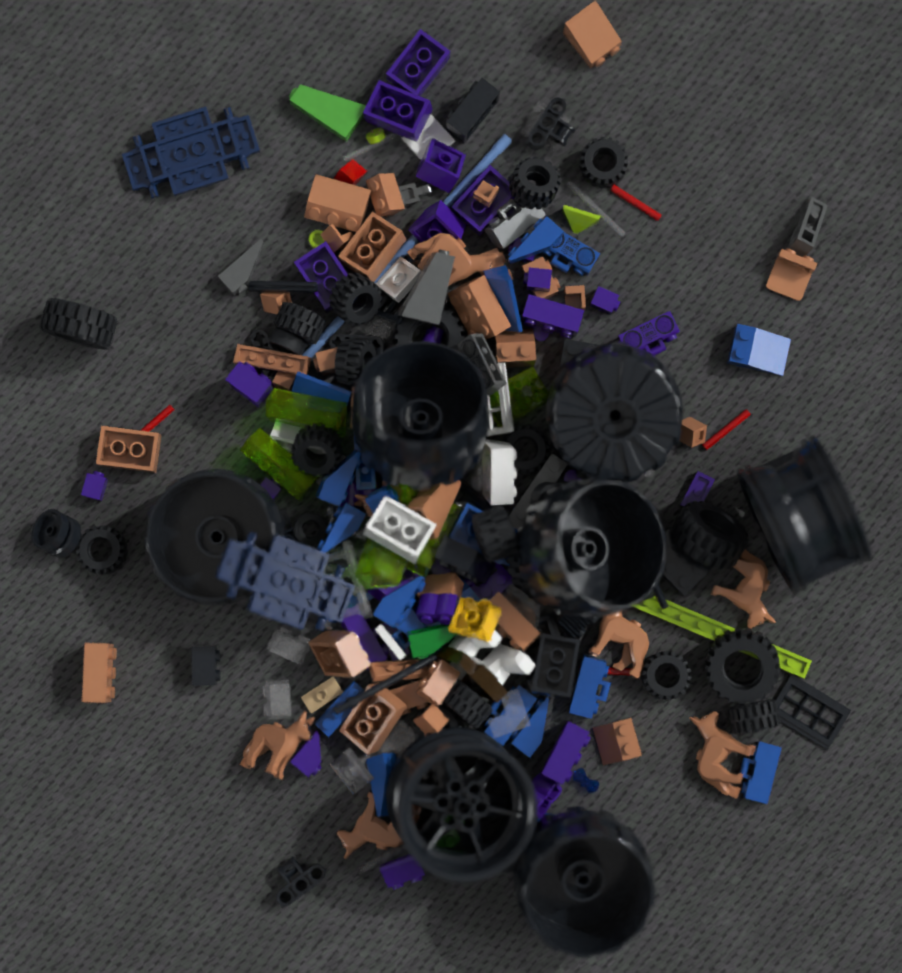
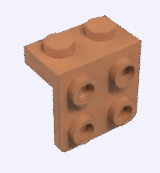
[766,248,817,301]

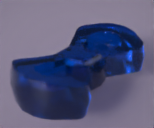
[573,768,599,793]

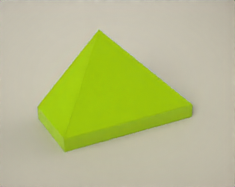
[562,205,600,234]

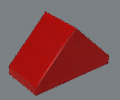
[334,159,367,185]

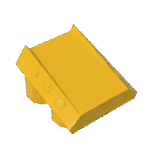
[448,597,502,642]

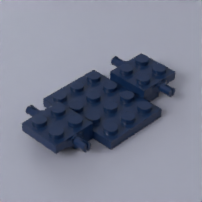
[122,107,260,199]
[216,532,355,631]

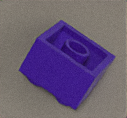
[416,138,466,193]
[408,200,466,242]
[290,730,321,777]
[380,854,425,890]

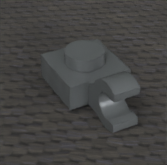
[398,183,432,206]

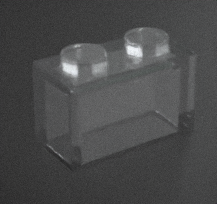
[266,627,311,665]
[263,680,292,720]

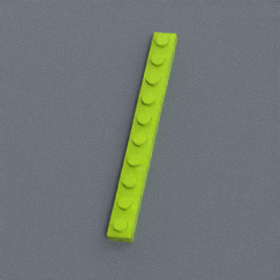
[632,596,812,679]

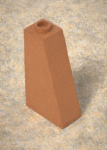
[407,480,461,540]

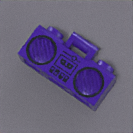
[617,311,680,356]

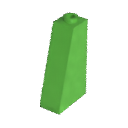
[289,85,366,142]

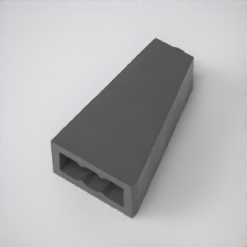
[398,249,455,325]

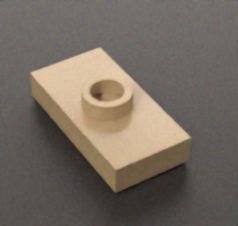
[301,676,343,713]

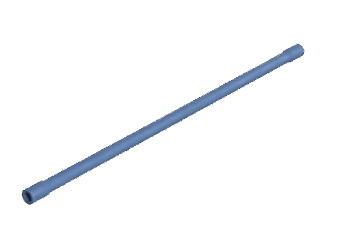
[302,134,512,358]

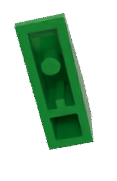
[407,623,457,659]

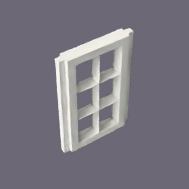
[487,362,514,437]

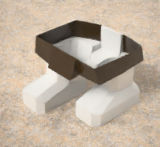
[436,630,536,703]

